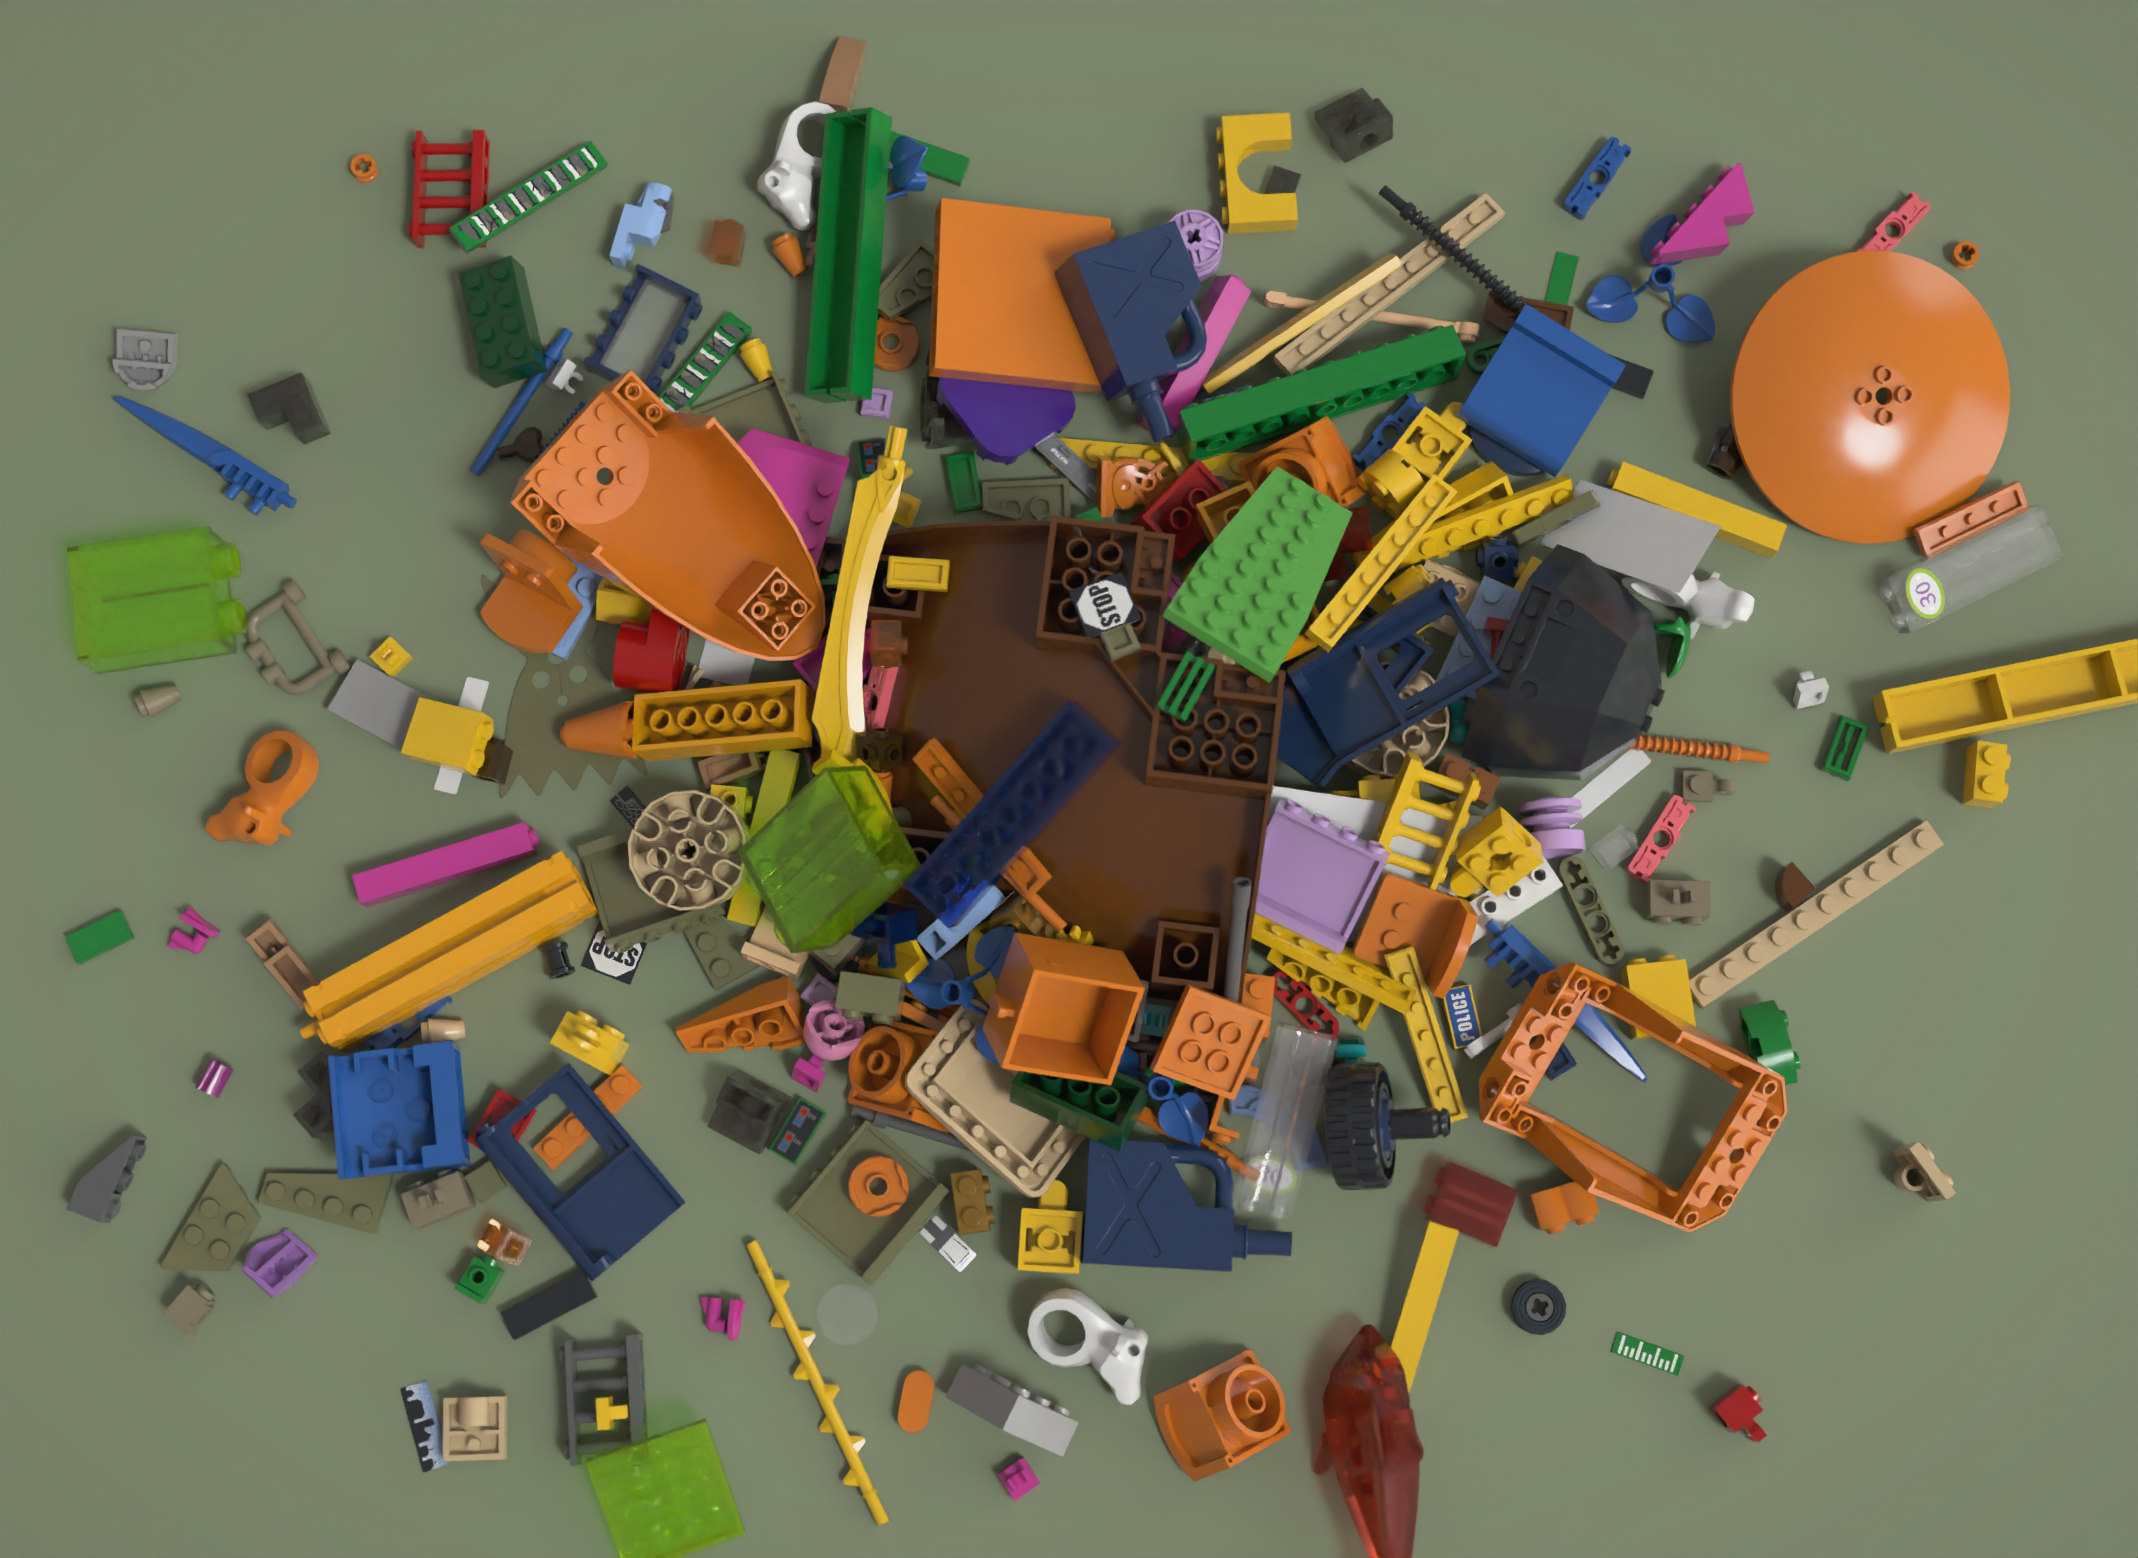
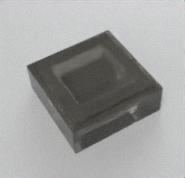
[1265,165,1301,194]

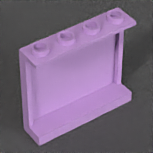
[1255,799,1390,954]

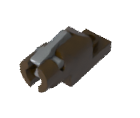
[1706,424,1743,480]

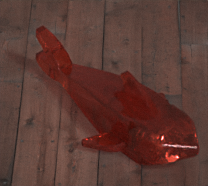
[1314,1324,1424,1558]

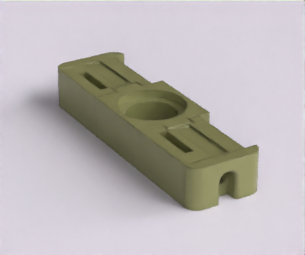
[1512,490,1601,548]

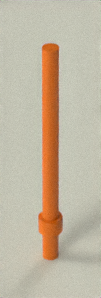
[930,794,1067,933]

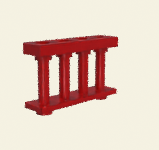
[408,130,490,248]

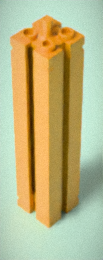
[299,851,599,1053]

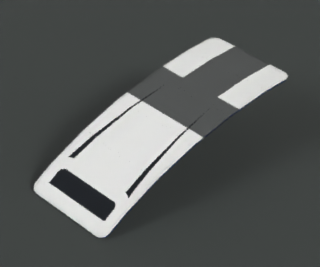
[920,1216,976,1272]

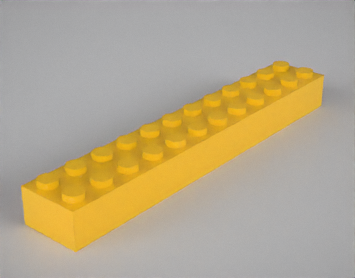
[1872,639,2138,754]

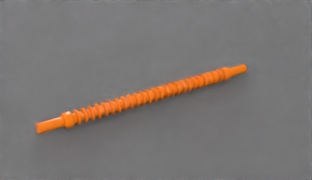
[1627,734,1770,764]

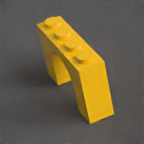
[1216,112,1298,234]

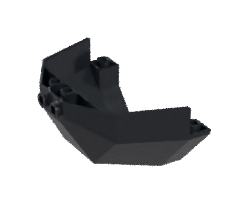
[1462,544,1665,780]

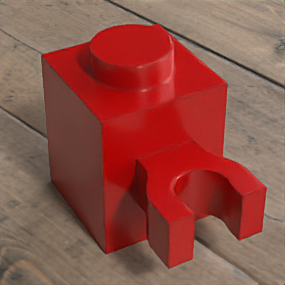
[1709,1384,1767,1443]

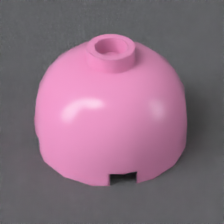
[803,1000,865,1061]

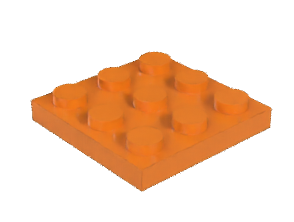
[1150,984,1271,1101]

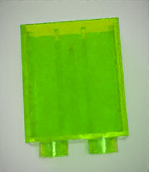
[67,526,247,674]
[738,765,922,954]

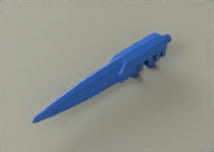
[112,396,297,516]
[1484,918,1647,1083]

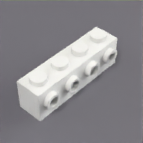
[1468,856,1563,946]

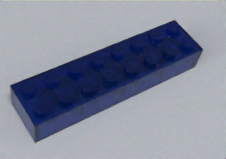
[904,700,1122,928]

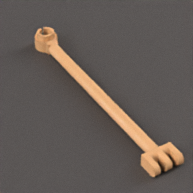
[1264,291,1481,343]

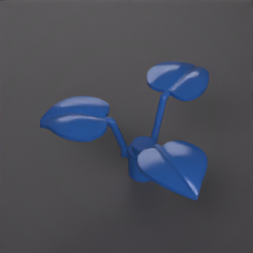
[886,136,928,201]
[1586,214,1715,343]
[904,926,1017,1069]
[1116,1044,1209,1146]

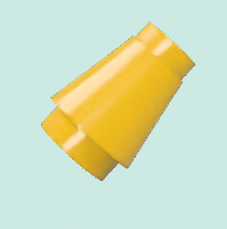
[739,338,773,383]

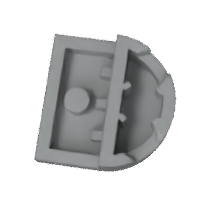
[112,328,178,390]

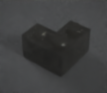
[247,372,331,445]
[293,1051,334,1140]

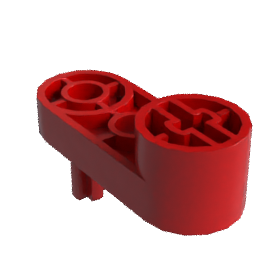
[613,607,691,693]

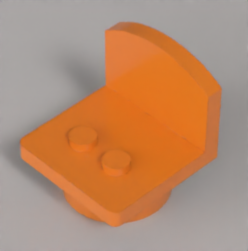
[1238,416,1365,507]
[479,529,583,653]
[1353,872,1478,999]
[848,1021,949,1133]
[1154,1349,1290,1482]

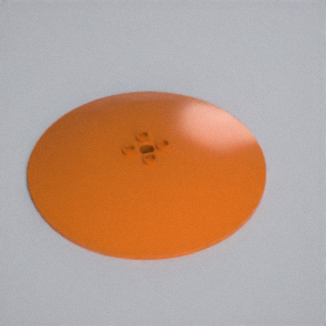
[1730,250,2010,544]

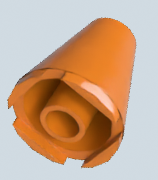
[560,701,639,760]

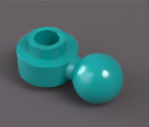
[1447,697,1469,745]

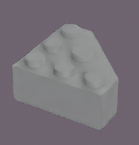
[946,1364,1079,1457]

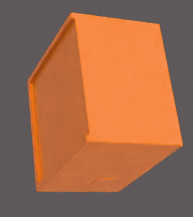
[983,932,1145,1085]

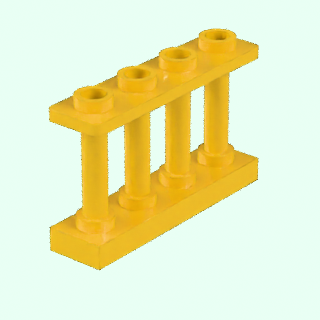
[1372,751,1481,890]

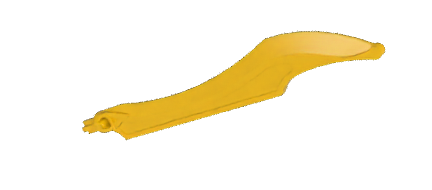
[798,425,908,838]

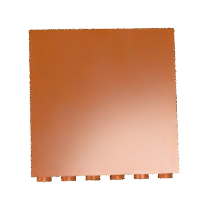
[929,198,1115,394]

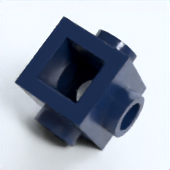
[1475,536,1519,581]

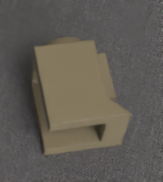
[163,1284,216,1336]

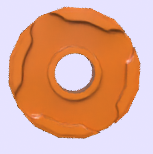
[874,316,920,372]
[848,1156,909,1217]

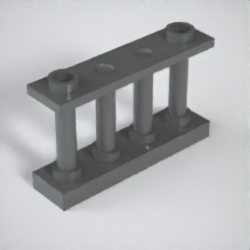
[560,1334,649,1466]

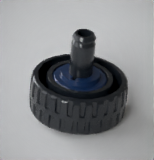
[1325,1062,1451,1190]

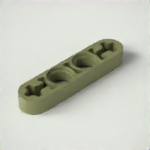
[1557,856,1624,966]

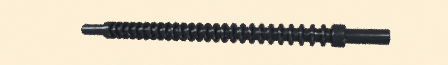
[1378,185,1541,316]

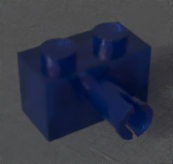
[850,899,918,969]

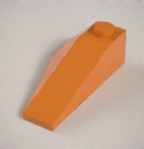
[675,976,805,1053]

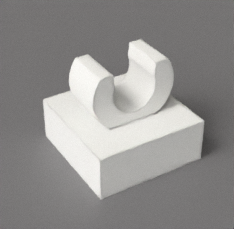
[544,359,583,394]
[1793,670,1829,709]

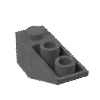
[66,1134,147,1223]

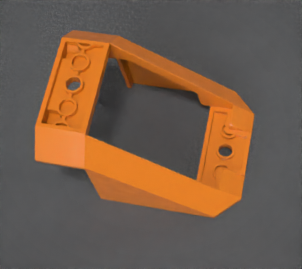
[1479,962,1788,1233]

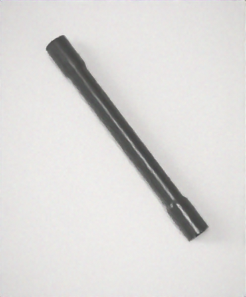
[1223,877,1251,1002]

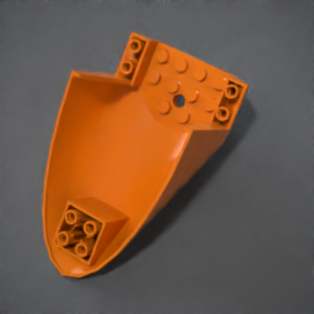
[510,370,826,661]

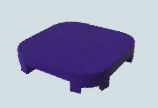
[936,377,1076,466]

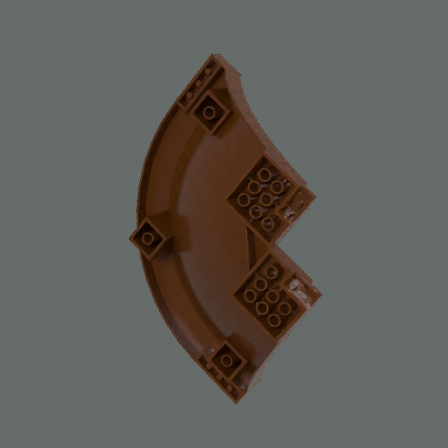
[801,516,1286,1055]

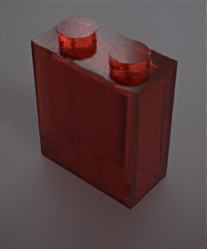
[1423,1162,1519,1248]

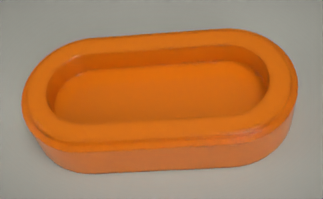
[898,1370,935,1433]

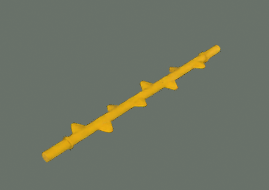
[746,1240,889,1526]

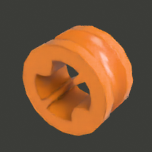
[350,154,379,183]
[1950,241,1980,270]

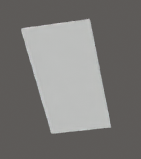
[1540,480,1720,593]

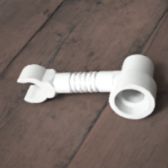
[1464,1003,1522,1059]

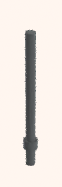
[851,1105,972,1152]

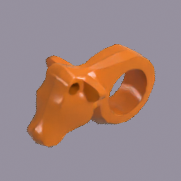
[205,731,319,846]

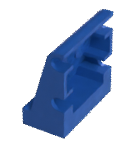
[1456,304,1626,477]
[328,1041,471,1179]

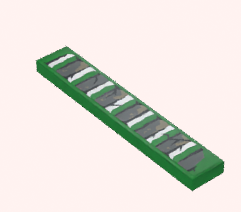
[450,141,608,254]
[658,311,753,413]

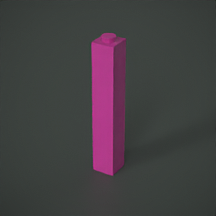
[1137,274,1252,438]
[352,822,540,908]

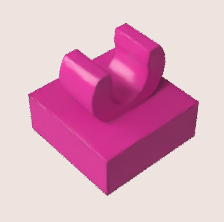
[791,1054,826,1093]
[998,1457,1040,1501]

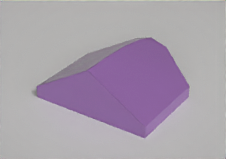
[242,1229,318,1299]

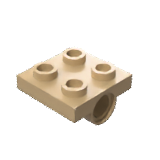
[1423,559,1480,637]
[1892,1142,1956,1202]
[443,1396,507,1461]

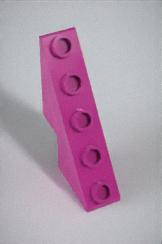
[1649,163,1755,265]

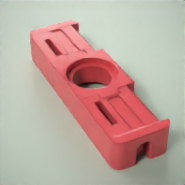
[1855,192,1930,252]
[863,655,899,732]
[1626,795,1696,884]

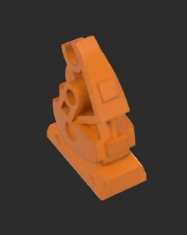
[1096,455,1176,518]

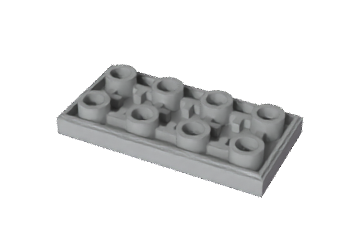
[327,659,435,766]

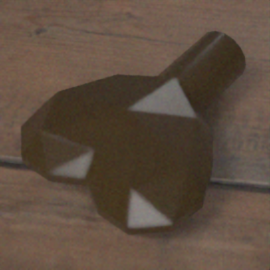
[497,427,545,463]

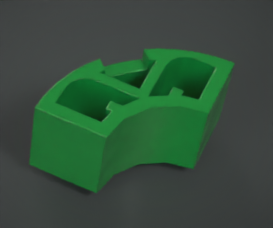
[1739,1000,1801,1085]

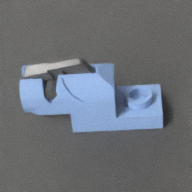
[609,182,674,269]

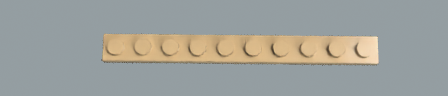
[1273,193,1505,376]
[1689,820,1944,1008]

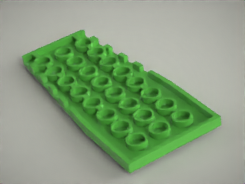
[1162,467,1352,683]

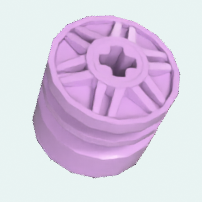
[1169,210,1223,283]
[1518,797,1586,859]

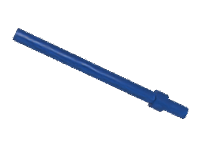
[470,328,573,477]

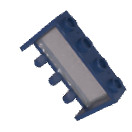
[583,264,703,394]

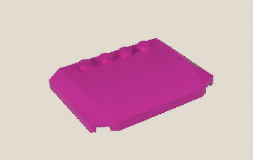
[737,428,851,569]

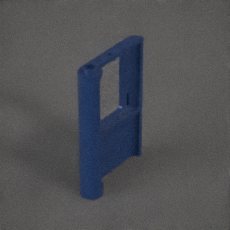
[1285,577,1500,766]
[1277,585,1434,788]
[475,1063,685,1281]

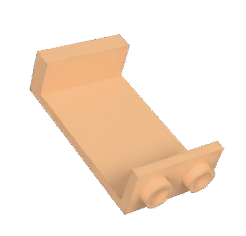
[740,855,840,981]

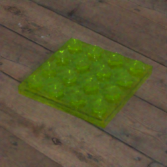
[586,1418,746,1558]

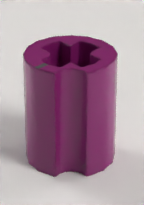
[195,1058,234,1098]

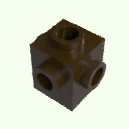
[856,727,903,773]

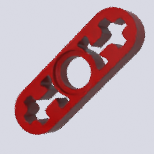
[1273,970,1339,1042]

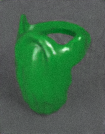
[1653,617,1691,678]

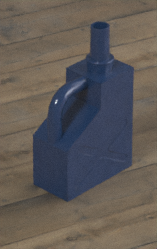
[1054,220,1207,443]
[1083,1139,1292,1272]

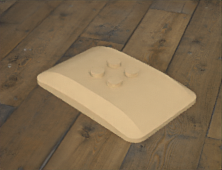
[905,999,1086,1198]

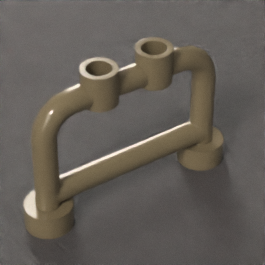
[245,579,352,695]

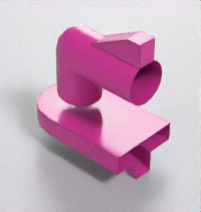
[167,907,220,954]
[701,1297,747,1341]

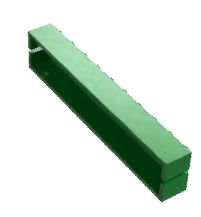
[804,107,892,403]

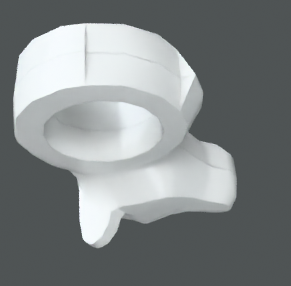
[757,102,836,231]
[1621,571,1755,640]
[1028,1288,1148,1405]

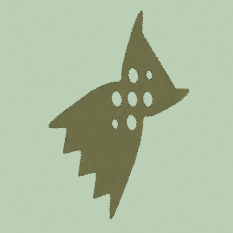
[481,575,648,799]

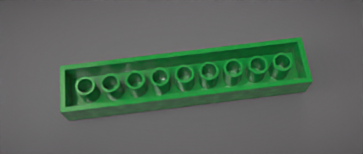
[1176,324,1466,465]

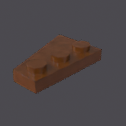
[1483,291,1574,334]

